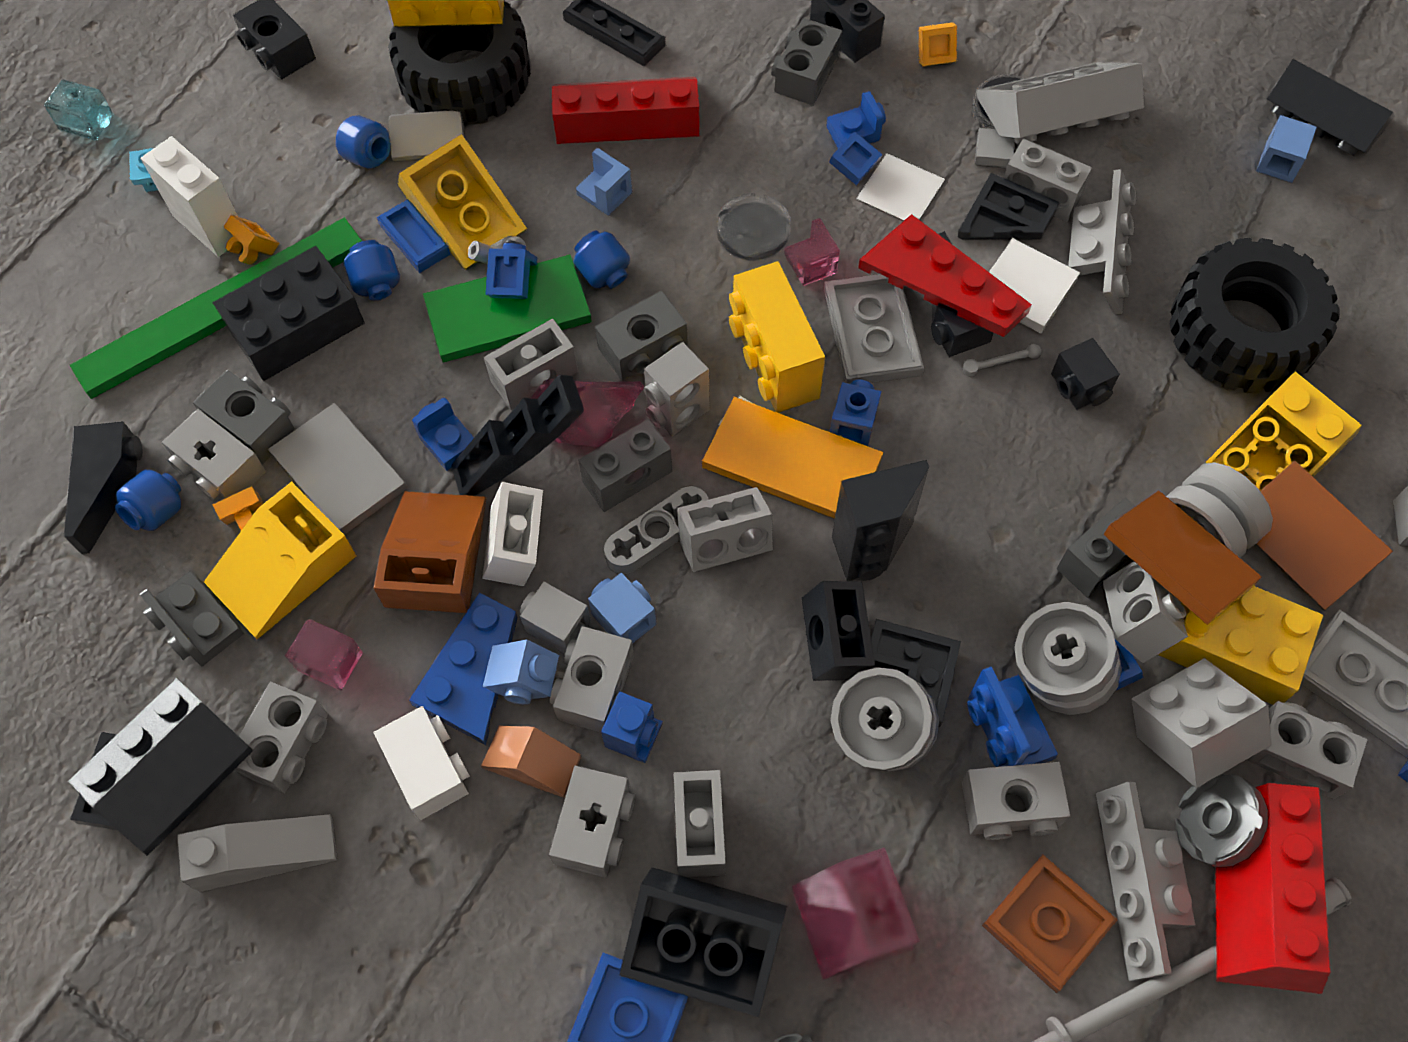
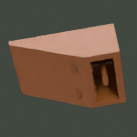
[373,491,487,613]

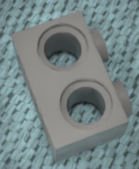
[1004,139,1092,222]
[644,342,709,437]
[677,487,773,572]
[1103,562,1188,663]
[234,681,328,794]
[1247,701,1367,799]

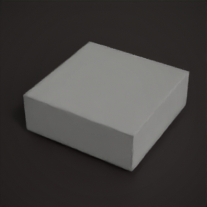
[975,128,1015,168]

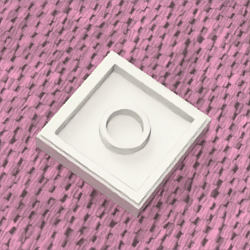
[989,238,1080,334]

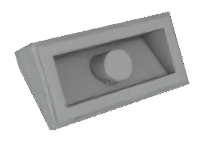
[389,110,465,161]

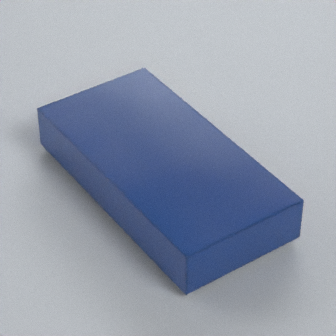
[377,199,451,273]

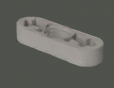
[604,486,709,574]

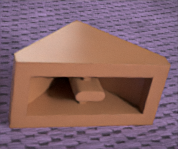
[481,725,581,798]

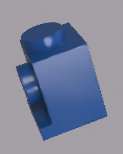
[830,379,881,446]
[601,691,663,763]

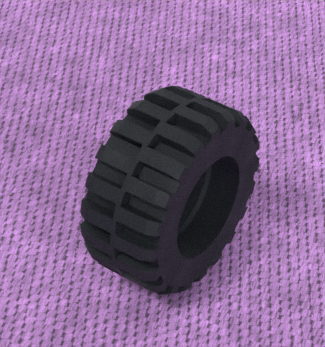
[388,0,531,126]
[1170,238,1340,393]

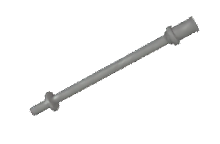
[1032,877,1351,1042]

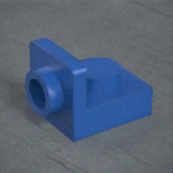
[826,91,886,148]
[485,243,537,299]
[412,398,474,471]

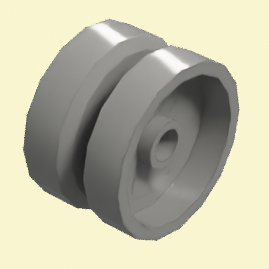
[1166,462,1273,558]
[1014,602,1122,715]
[830,667,939,772]

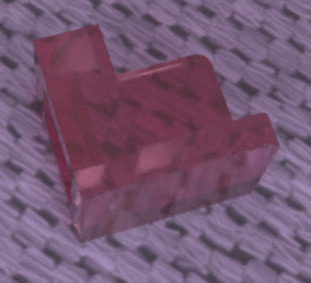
[784,218,840,286]
[285,620,363,690]

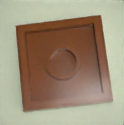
[982,855,1118,993]

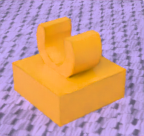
[919,22,957,66]
[224,214,280,265]
[212,486,264,530]

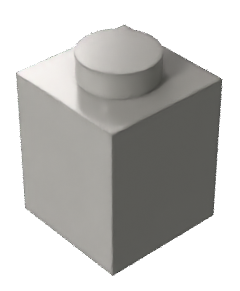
[520,581,591,654]

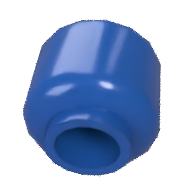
[336,115,391,169]
[574,230,630,289]
[344,240,400,301]
[115,470,181,531]

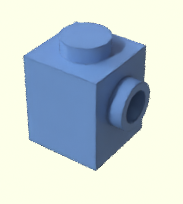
[588,572,656,643]
[483,639,559,705]

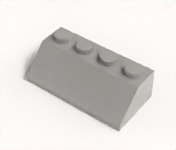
[976,62,1144,143]

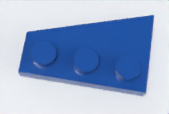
[409,593,518,745]

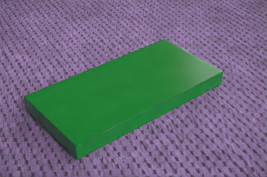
[423,254,592,363]

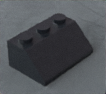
[1267,59,1395,156]
[832,460,929,581]
[69,678,254,856]
[619,867,787,1017]

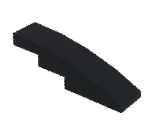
[451,375,585,496]

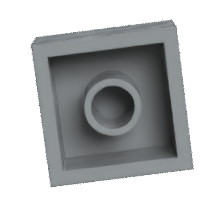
[1131,658,1271,788]

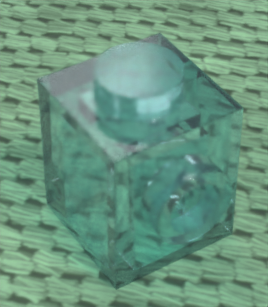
[44,79,114,141]

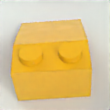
[398,134,527,270]

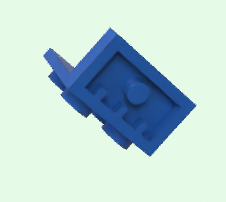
[967,667,1058,767]

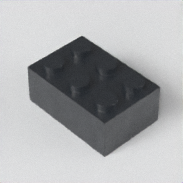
[212,245,365,382]

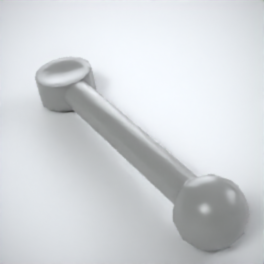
[963,344,1042,376]

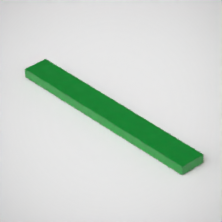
[70,217,362,399]

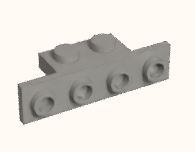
[1068,169,1136,315]
[1096,782,1196,981]

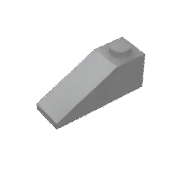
[178,814,338,892]

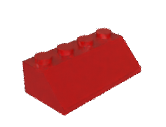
[552,77,700,144]
[1215,783,1330,994]

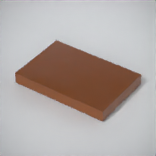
[1256,460,1393,611]
[1103,490,1262,625]

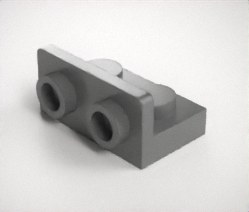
[140,571,244,667]

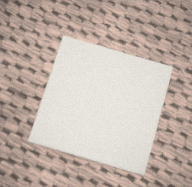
[856,153,945,220]

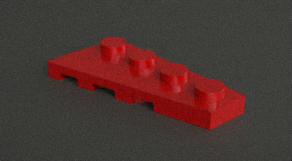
[858,214,1032,337]

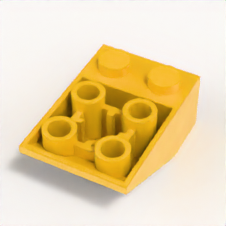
[1206,372,1362,491]
[204,481,357,639]

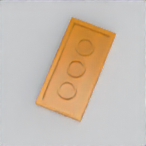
[702,397,883,519]

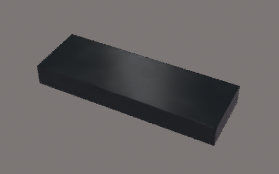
[563,0,666,67]

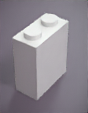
[141,136,238,257]

